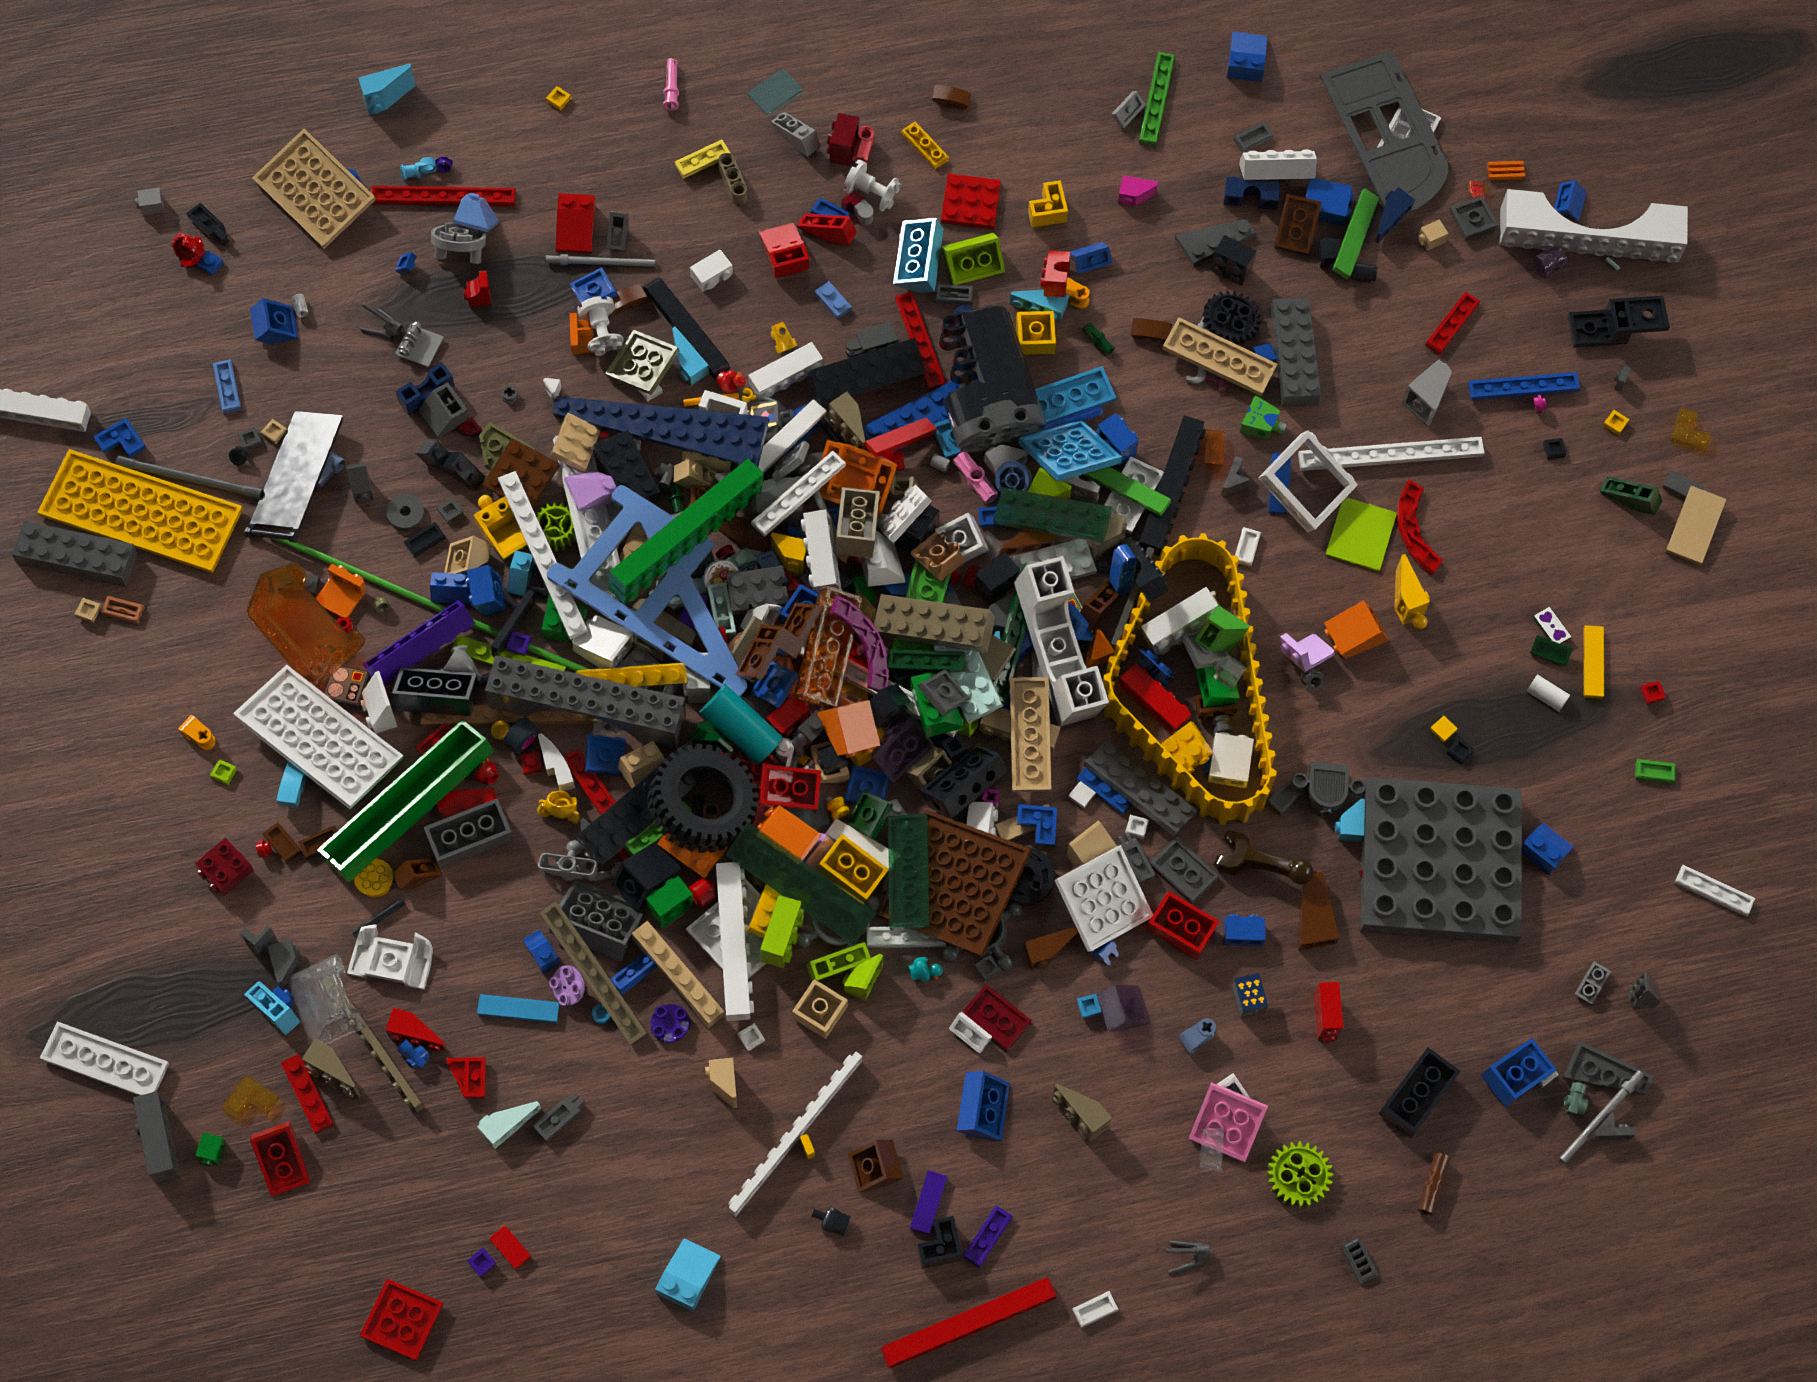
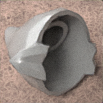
[440,645,482,681]

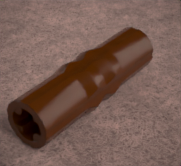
[1417,1152,1451,1216]

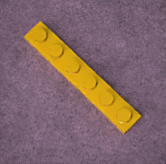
[576,663,688,687]

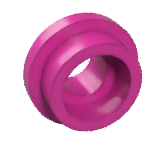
[1534,395,1547,413]

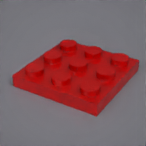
[941,173,1001,230]
[359,1278,444,1361]

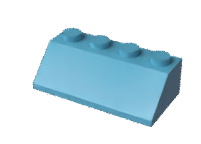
[893,218,944,293]

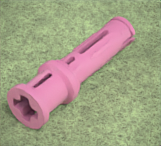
[663,59,679,111]

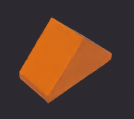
[1085,629,1115,668]

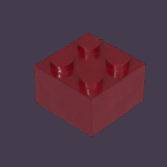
[827,113,859,166]

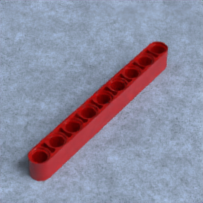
[880,1277,1057,1368]

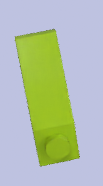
[806,942,871,981]

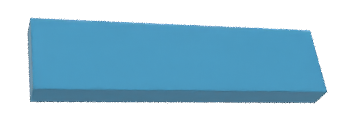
[477,994,560,1023]

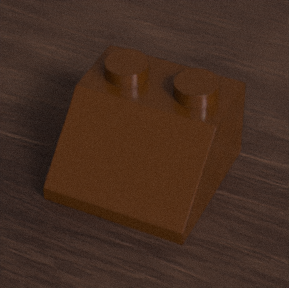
[848,1140,903,1192]

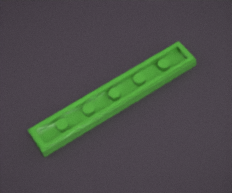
[1139,52,1175,147]
[1332,188,1379,279]
[1081,467,1171,516]

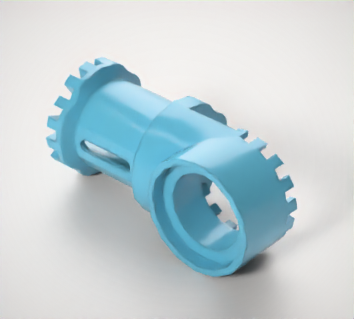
[400,157,436,180]

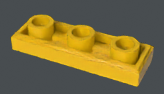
[901,122,949,170]

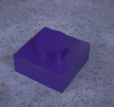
[506,631,531,656]
[467,1248,497,1278]

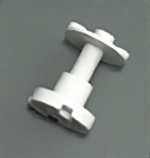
[843,160,902,211]
[577,296,624,356]

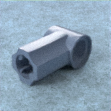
[317,451,345,488]

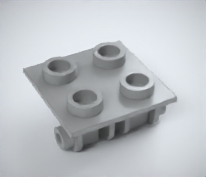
[395,322,444,367]

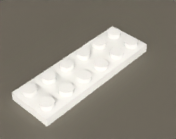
[40,1022,169,1096]

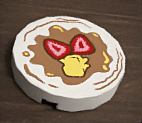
[703,560,739,593]

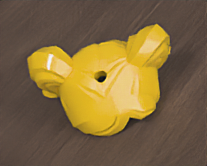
[537,791,580,824]

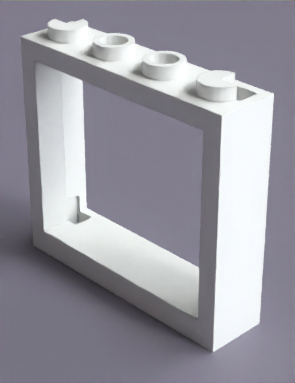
[1258,430,1358,533]

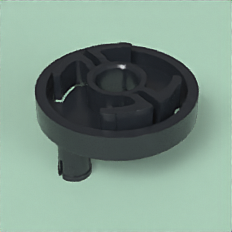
[1009,847,1055,906]

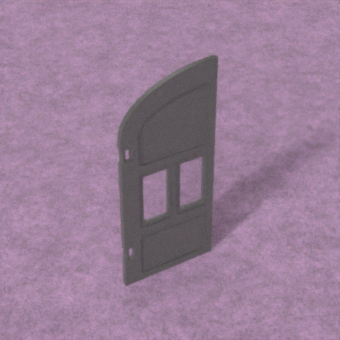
[1320,51,1448,217]

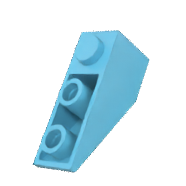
[1009,290,1069,322]

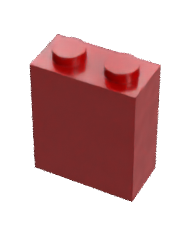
[1314,982,1343,1042]

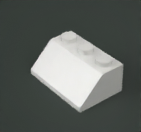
[859,531,905,587]

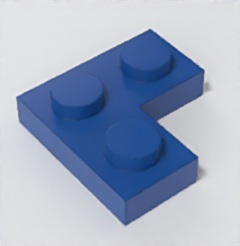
[94,418,146,458]
[1017,804,1057,847]

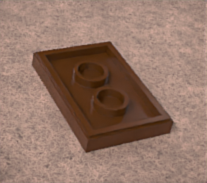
[1274,194,1322,255]

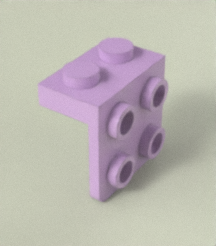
[1280,633,1335,672]

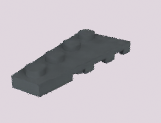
[1175,219,1255,266]
[1563,1041,1654,1095]

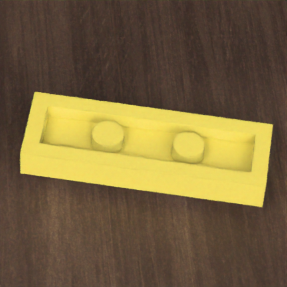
[675,140,731,179]

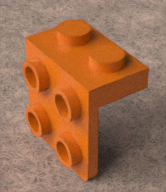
[315,564,367,618]

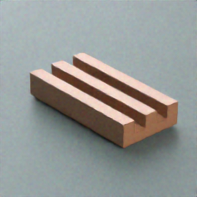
[101,596,145,624]

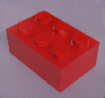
[1146,891,1219,960]

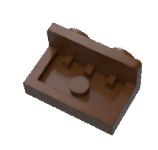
[1194,695,1238,721]

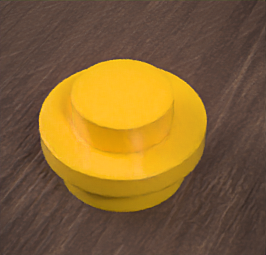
[491,721,510,740]

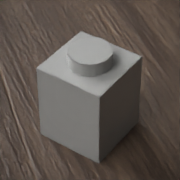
[135,188,165,216]

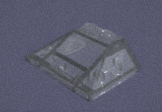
[286,953,365,1045]

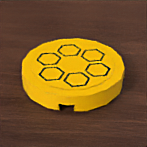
[354,859,394,898]

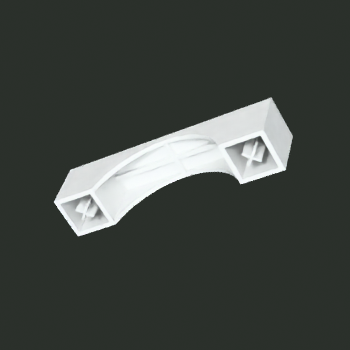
[1499,189,1688,263]

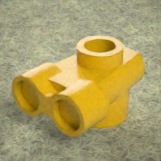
[771,322,798,354]

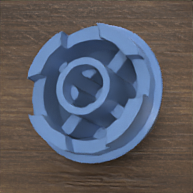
[995,461,1032,498]

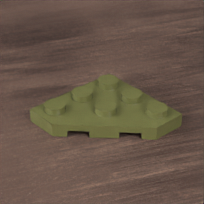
[479,422,536,476]

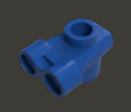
[397,1040,430,1070]

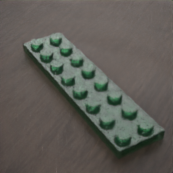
[726,822,877,946]

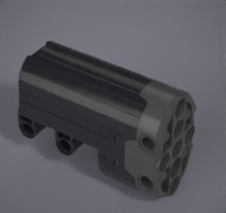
[939,305,1046,452]

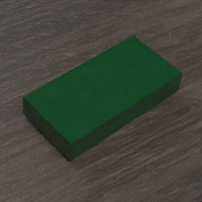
[1530,635,1573,666]

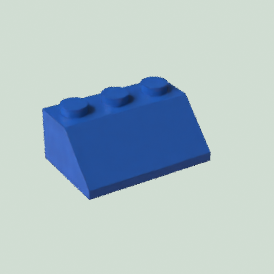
[957,1071,1010,1141]

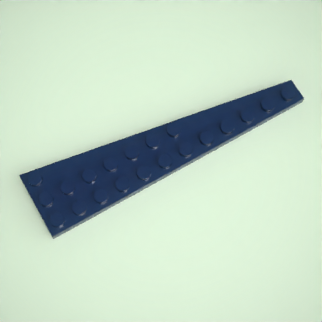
[552,396,769,467]

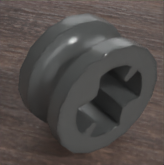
[501,385,518,403]

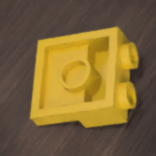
[1161,721,1213,774]

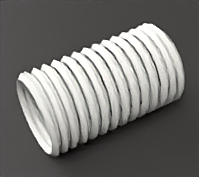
[292,294,308,318]

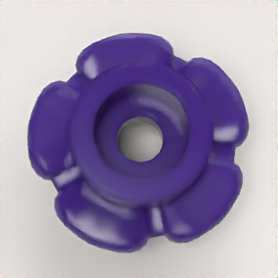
[435,156,453,173]

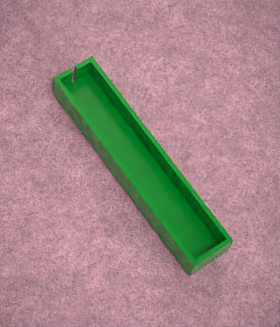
[608,459,764,605]
[317,720,494,883]

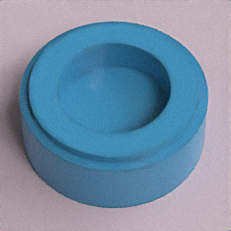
[592,1004,612,1025]

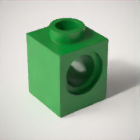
[195,1132,226,1167]

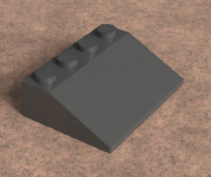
[549,879,647,961]

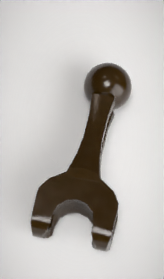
[1213,830,1314,885]

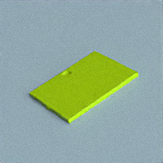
[1325,497,1397,572]

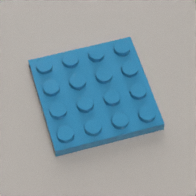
[1018,420,1122,481]

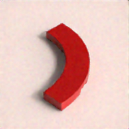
[1397,479,1443,576]

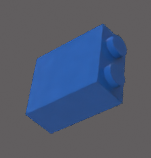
[1305,179,1354,226]

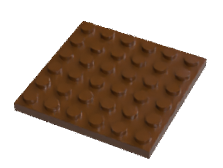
[877,810,1031,957]

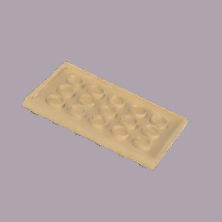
[252,129,376,249]

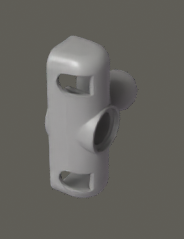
[538,840,598,881]

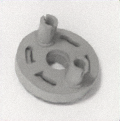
[431,222,486,264]

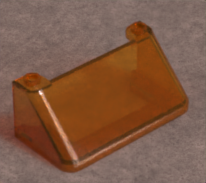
[247,562,366,687]

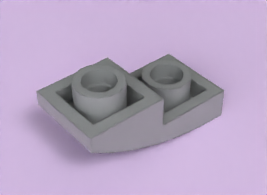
[1575,961,1611,1005]

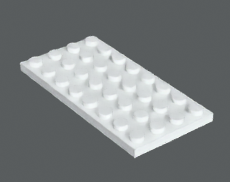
[233,665,403,809]

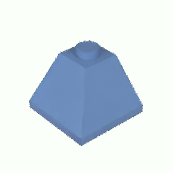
[453,193,499,232]

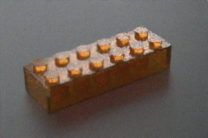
[793,586,862,710]

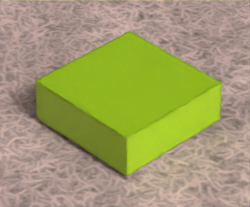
[210,759,237,786]

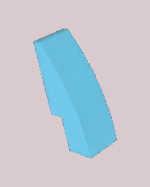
[276,761,307,809]

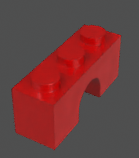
[1040,250,1071,298]

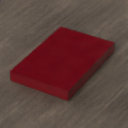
[962,984,1032,1052]

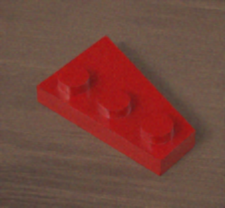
[436,788,500,820]

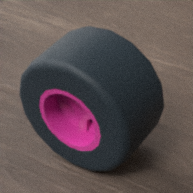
[503,718,540,755]

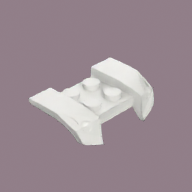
[347,925,433,990]

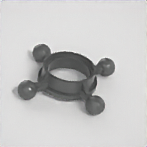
[796,882,880,948]
[942,902,1022,971]

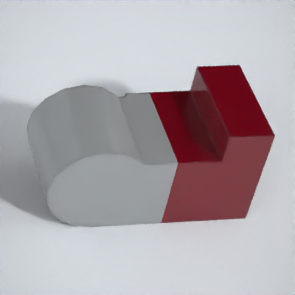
[841,190,874,225]

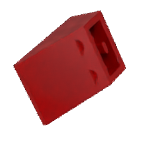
[759,223,809,278]

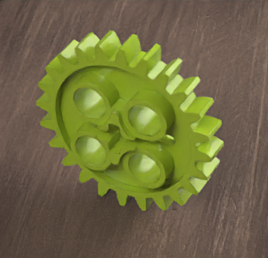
[1266,1141,1333,1208]

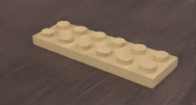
[1162,317,1278,396]
[1010,677,1051,792]

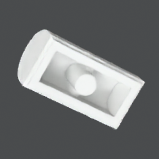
[1527,675,1570,712]

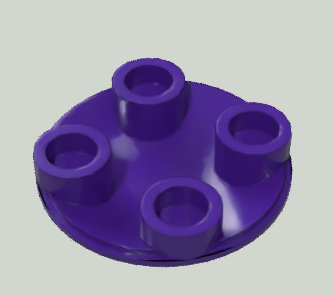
[650,1004,690,1043]

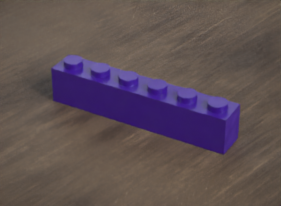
[363,600,475,686]

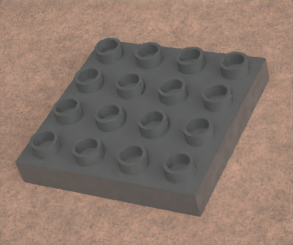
[1360,777,1522,944]

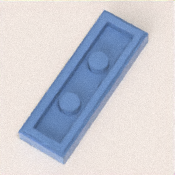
[213,359,242,414]

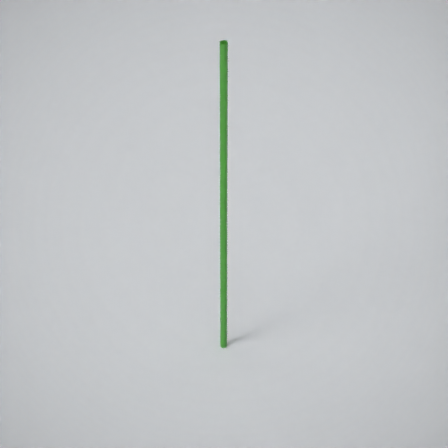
[270,538,587,672]

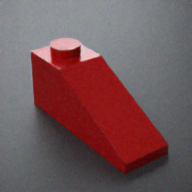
[797,214,857,245]

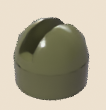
[373,597,390,613]

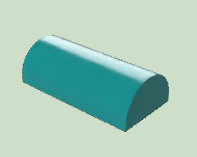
[699,684,782,765]

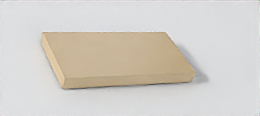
[1665,486,1726,566]

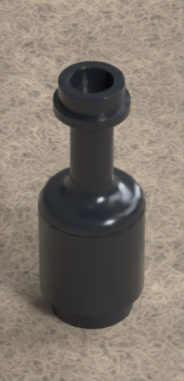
[1329,262,1378,283]

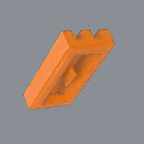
[1487,161,1525,181]

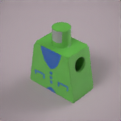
[1240,396,1287,439]

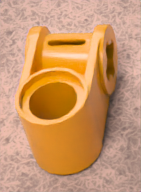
[1066,277,1089,309]
[178,715,216,750]

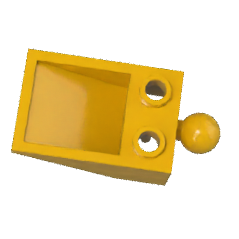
[474,495,528,560]
[1395,554,1430,629]

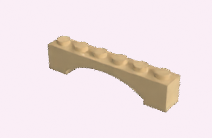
[632,921,724,1028]

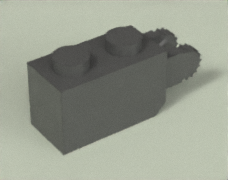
[846,321,898,357]

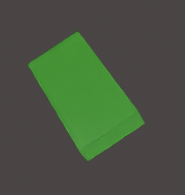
[1635,759,1676,784]

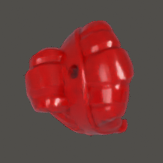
[171,233,205,267]

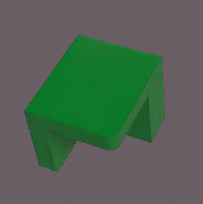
[852,575,876,605]

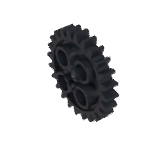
[1202,290,1262,345]

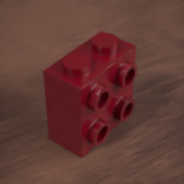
[195,838,254,896]

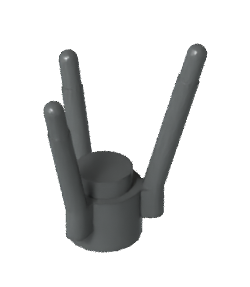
[360,303,403,339]
[1166,1241,1210,1274]

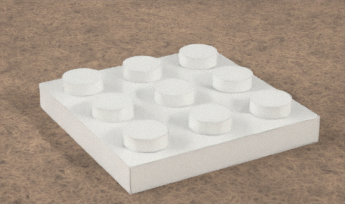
[878,485,932,543]

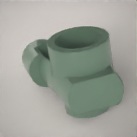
[1564,1082,1588,1115]

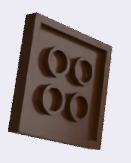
[482,438,560,509]

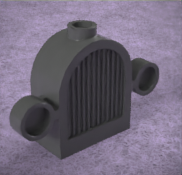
[1291,761,1366,816]

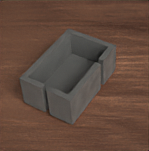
[726,566,788,616]

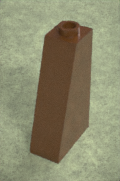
[1298,871,1339,951]

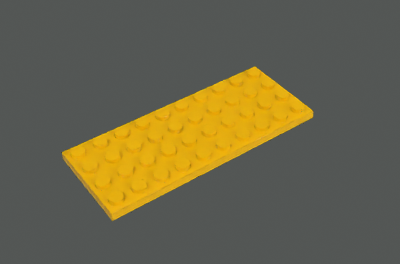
[37,449,243,574]

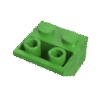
[1195,605,1250,652]

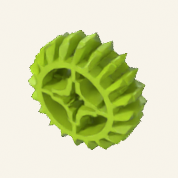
[535,502,577,552]

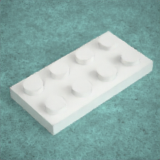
[1098,457,1164,535]
[1013,538,1097,580]

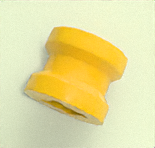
[826,797,850,820]

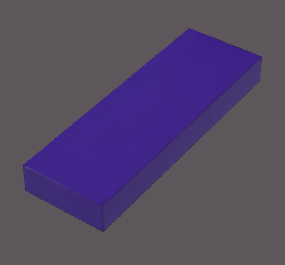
[910,1170,947,1235]
[962,1205,1013,1268]

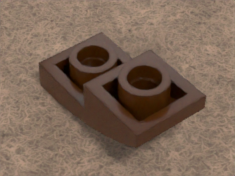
[931,85,971,110]
[612,284,648,315]
[1130,318,1172,341]

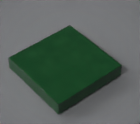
[846,790,893,839]

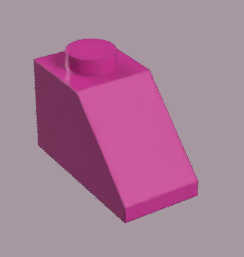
[1118,175,1158,206]

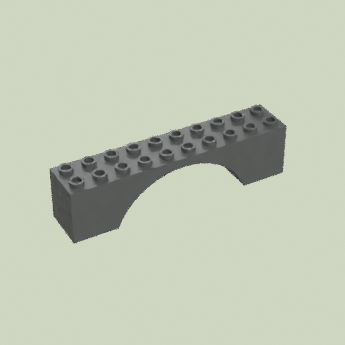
[485,656,686,750]

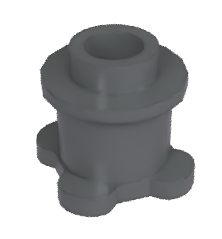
[1300,668,1324,692]

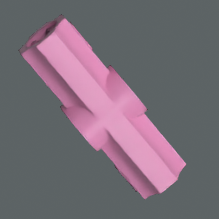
[953,452,999,504]

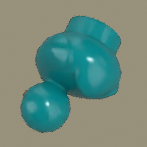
[908,957,943,982]

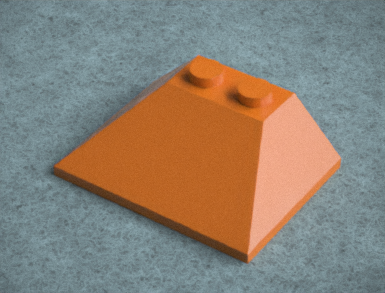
[819,440,897,519]

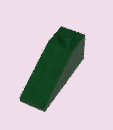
[1599,476,1662,515]
[688,721,733,752]

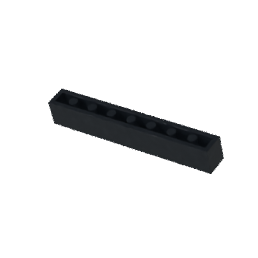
[1139,415,1206,556]

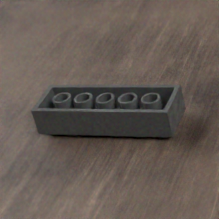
[1270,298,1321,407]
[12,521,138,587]

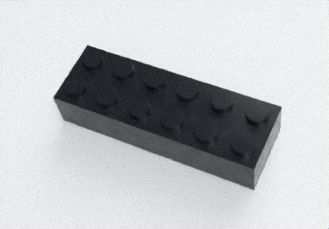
[807,338,926,406]

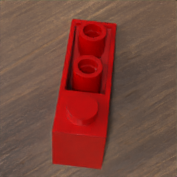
[386,1008,446,1051]

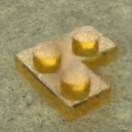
[1670,407,1711,452]
[221,1075,280,1120]

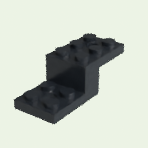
[1567,295,1670,348]

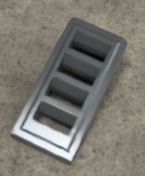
[1340,1237,1378,1285]

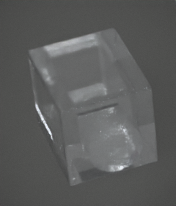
[1213,655,1247,689]

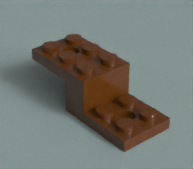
[735,603,822,681]

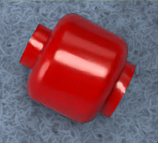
[689,878,718,907]

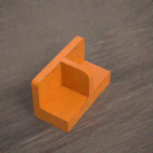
[569,313,594,354]

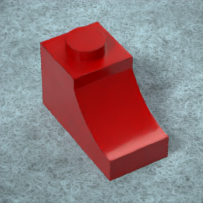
[463,271,491,307]

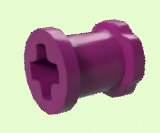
[981,788,1000,809]

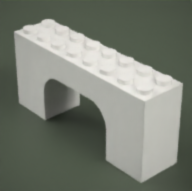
[1014,556,1109,727]

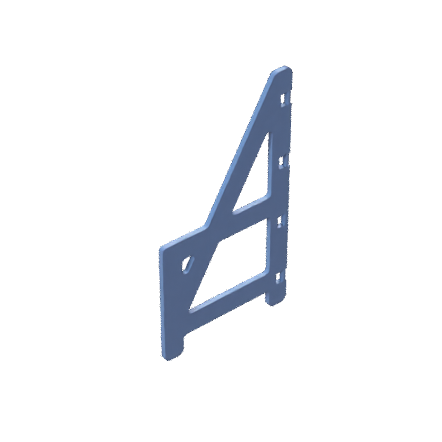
[547,485,747,697]

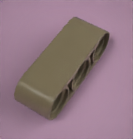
[718,153,747,205]

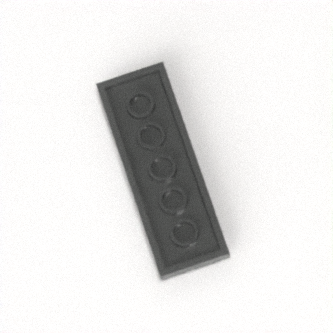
[1083,740,1198,836]

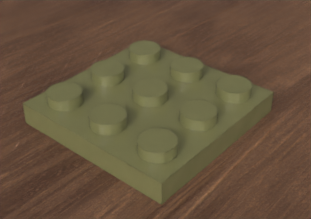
[605,330,680,395]

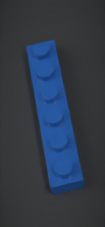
[1467,372,1580,400]

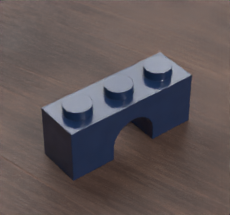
[1223,176,1280,210]
[395,362,455,415]

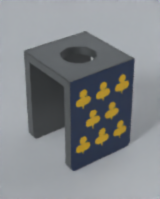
[1232,973,1268,1019]

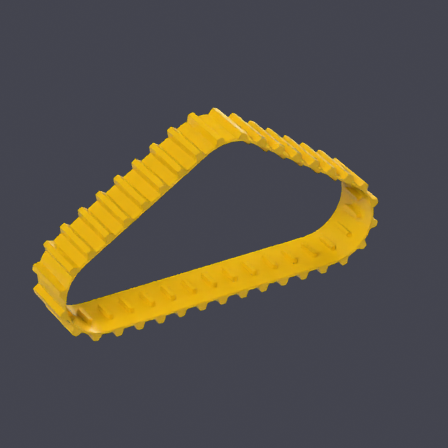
[1103,533,1277,825]

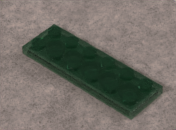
[993,488,1112,543]
[888,813,930,930]

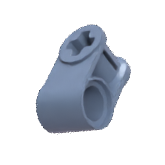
[1178,1018,1216,1054]

